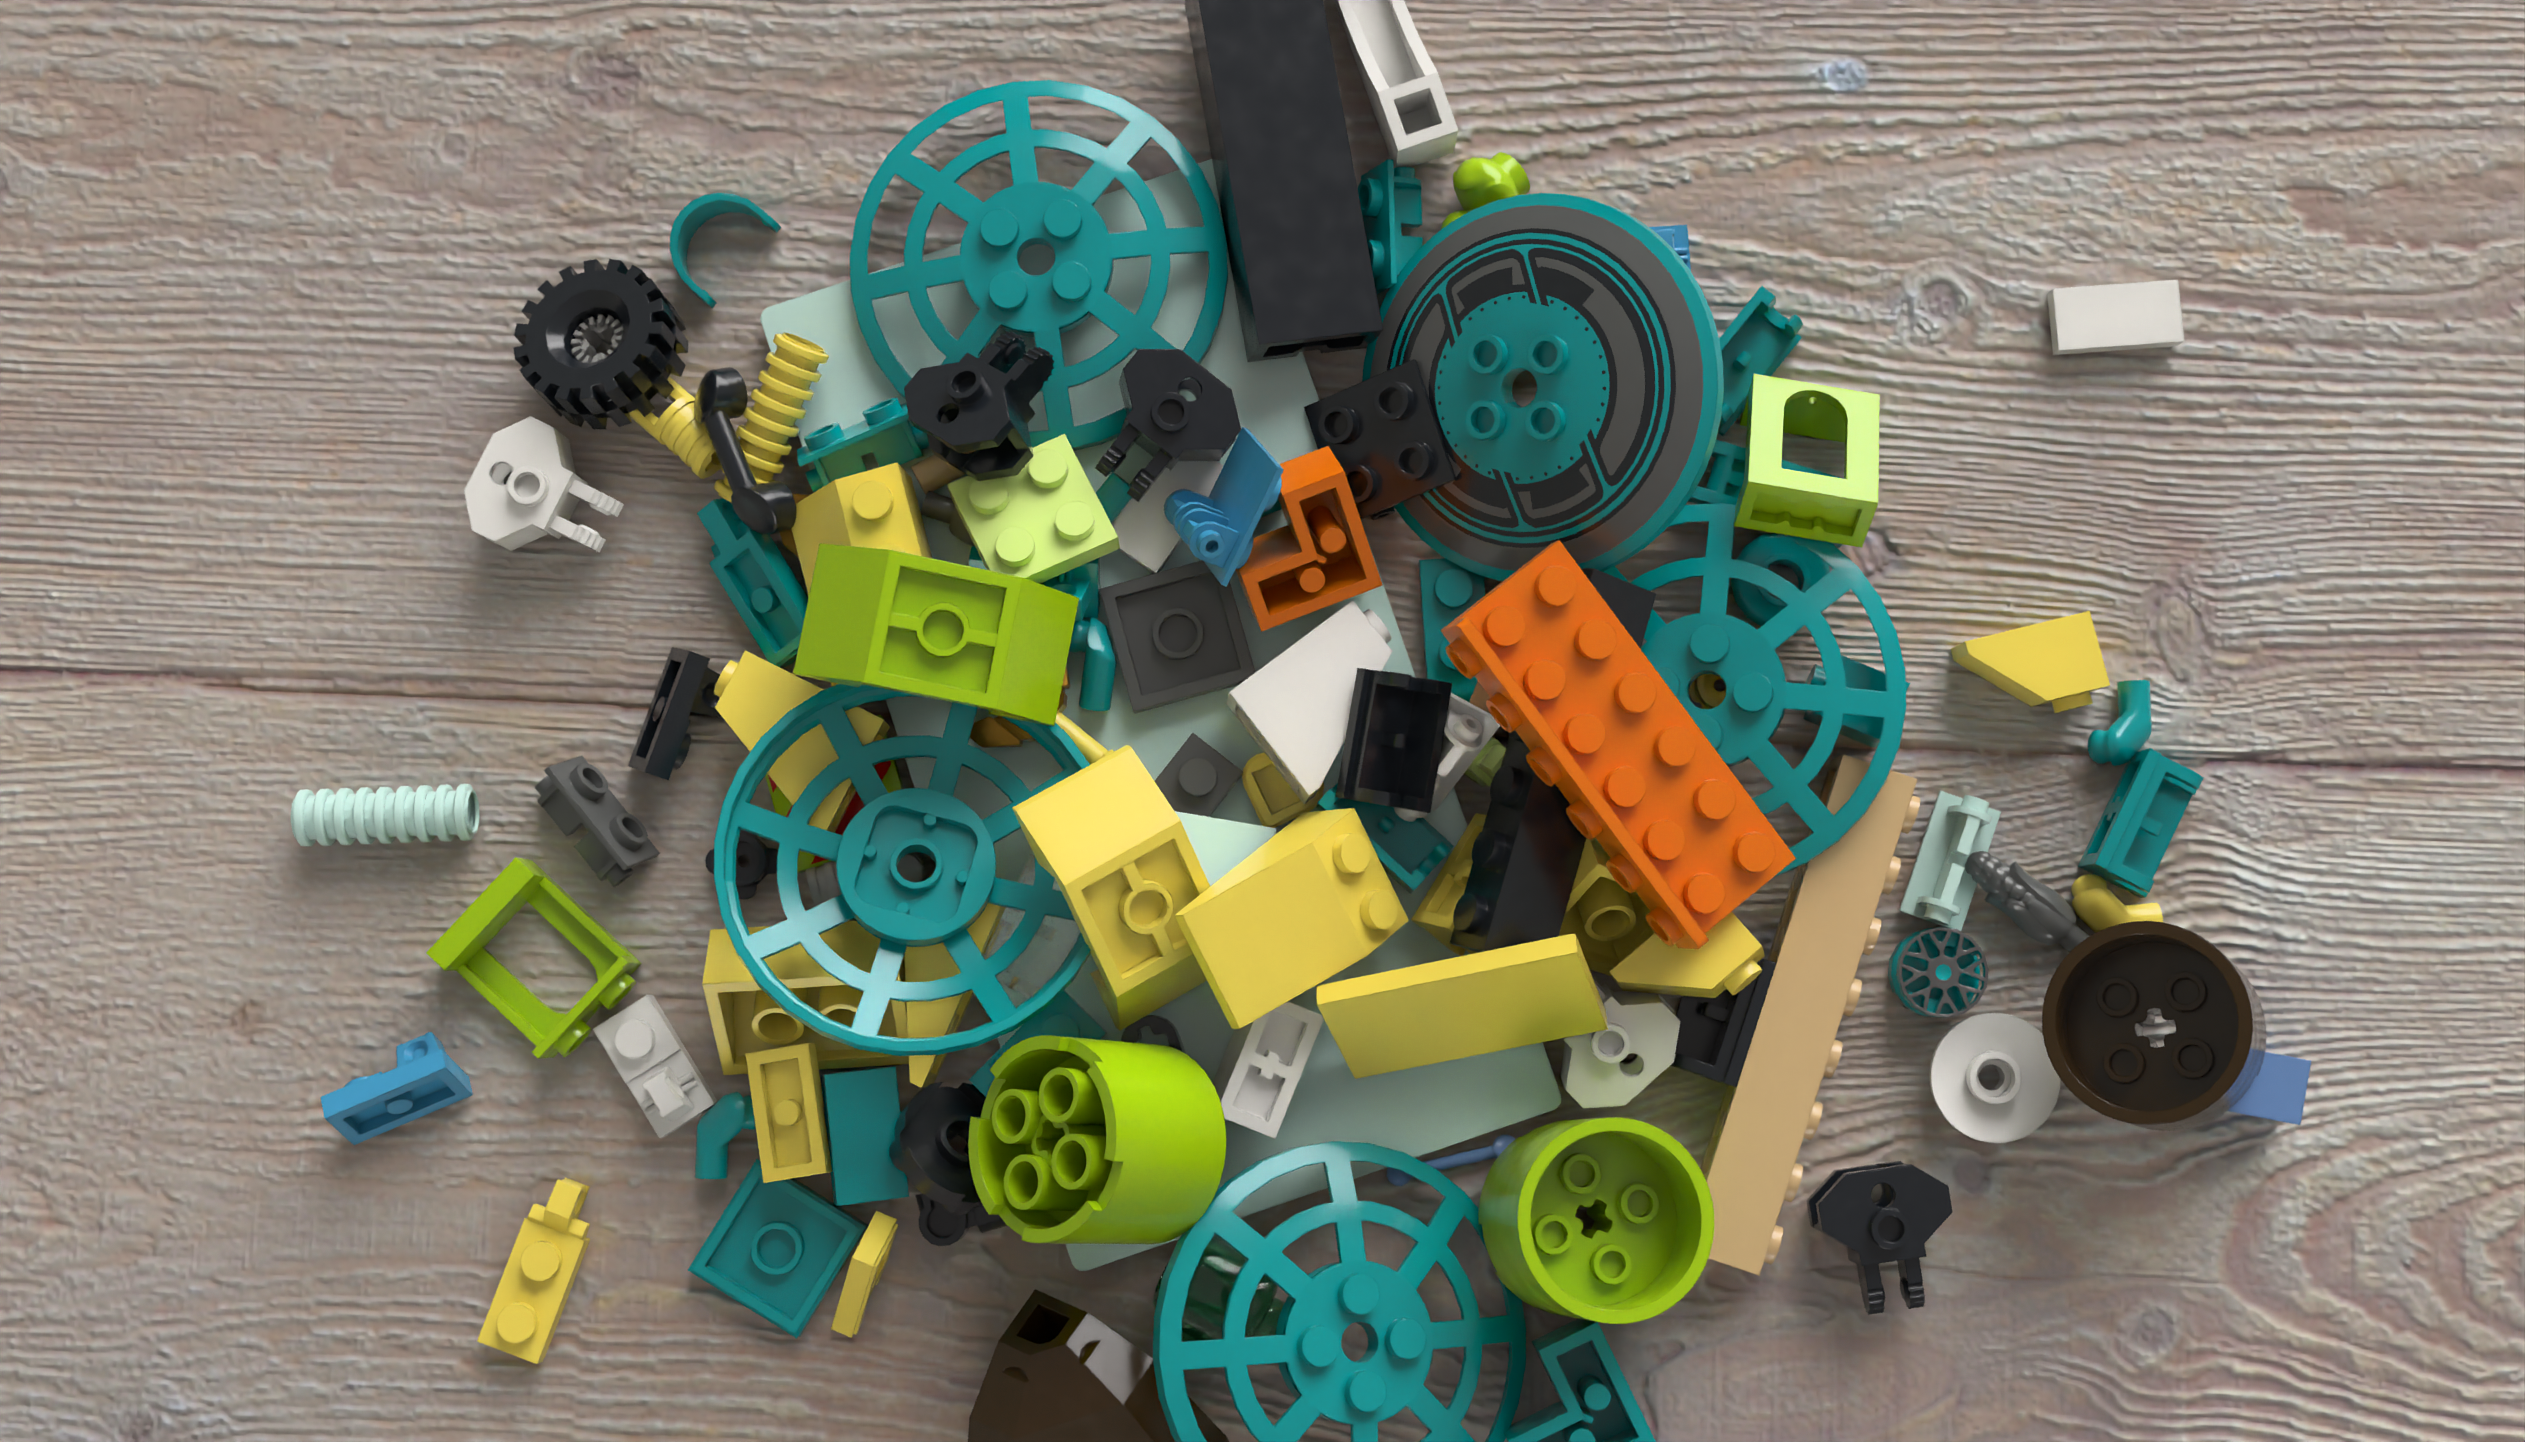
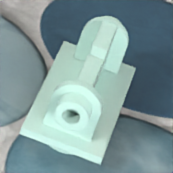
[1899,790,2001,931]

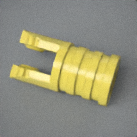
[629,376,739,479]

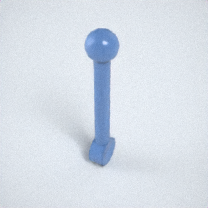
[1387,1135,1515,1186]

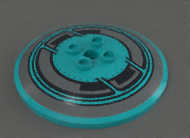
[1362,193,1724,581]

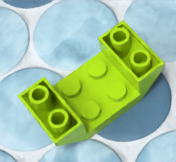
[793,543,1079,727]

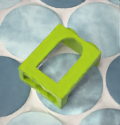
[1734,374,1880,548]
[426,857,642,1059]

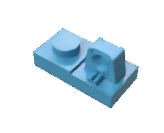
[321,1032,473,1145]

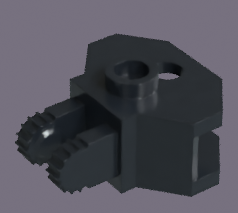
[904,331,1055,481]
[1095,349,1241,502]
[1807,1161,1953,1315]

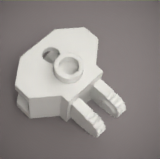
[464,416,624,553]
[1560,978,1681,1109]

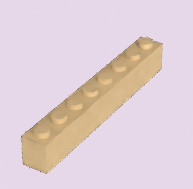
[1700,754,1920,1276]

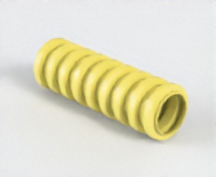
[714,332,829,503]

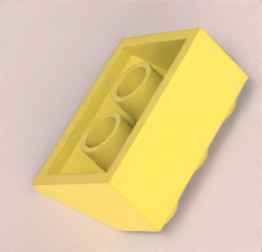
[791,462,933,686]
[702,921,909,1075]

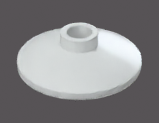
[1929,1013,2061,1143]

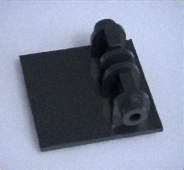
[1304,359,1456,520]

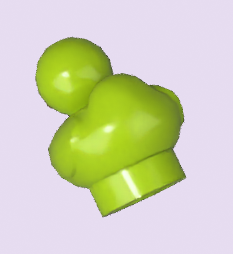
[1441,152,1530,229]

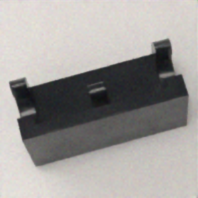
[1335,668,1452,813]
[1670,959,1776,1087]

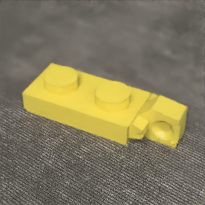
[477,1178,590,1364]

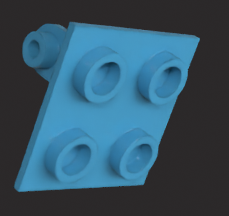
[1164,427,1284,587]

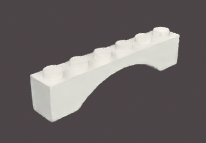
[1334,0,1459,168]

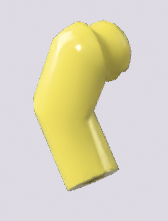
[2071,874,2163,933]

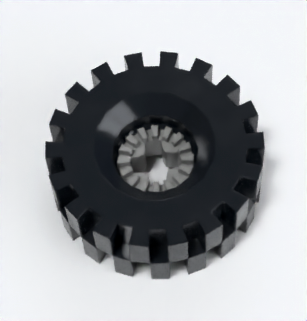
[513,259,688,429]

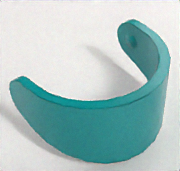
[670,193,781,309]

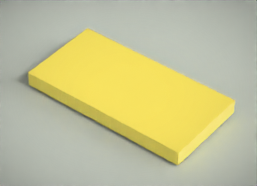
[1316,934,1608,1079]

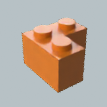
[1235,446,1383,632]

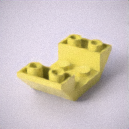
[1012,745,1210,1031]

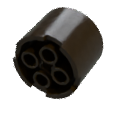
[2042,921,2267,1131]

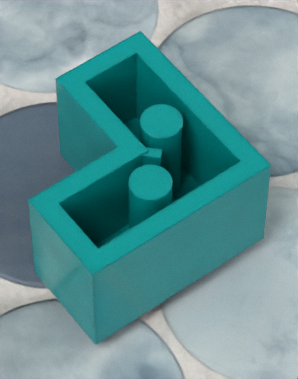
[1504,1319,1656,1442]

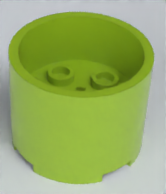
[968,1035,1226,1244]
[1478,1117,1715,1324]

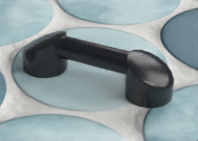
[694,367,796,535]

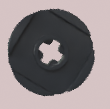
[889,1082,986,1215]

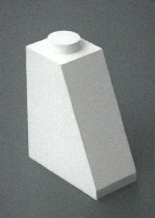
[1226,600,1392,804]

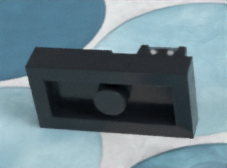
[628,647,722,780]

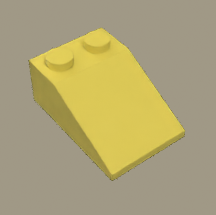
[1174,808,1409,1029]

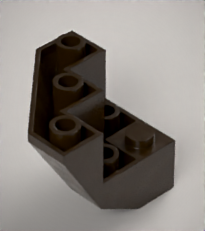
[968,1289,1229,1442]

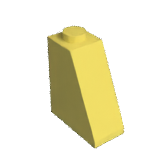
[714,650,890,833]

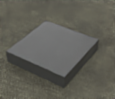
[1099,560,1256,714]

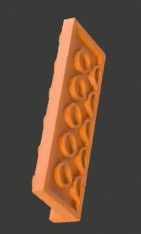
[1440,540,1796,949]

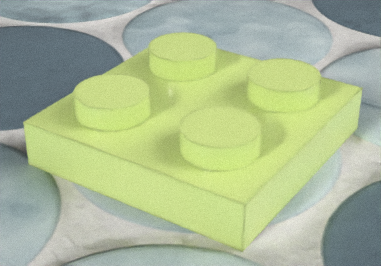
[947,434,1120,584]

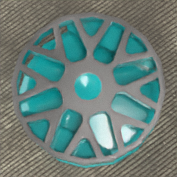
[1888,927,1989,1018]

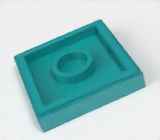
[688,1158,869,1339]

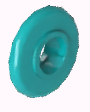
[1731,533,1830,627]

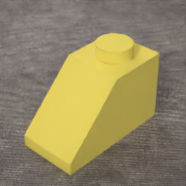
[1951,611,2110,714]
[1609,912,1765,998]

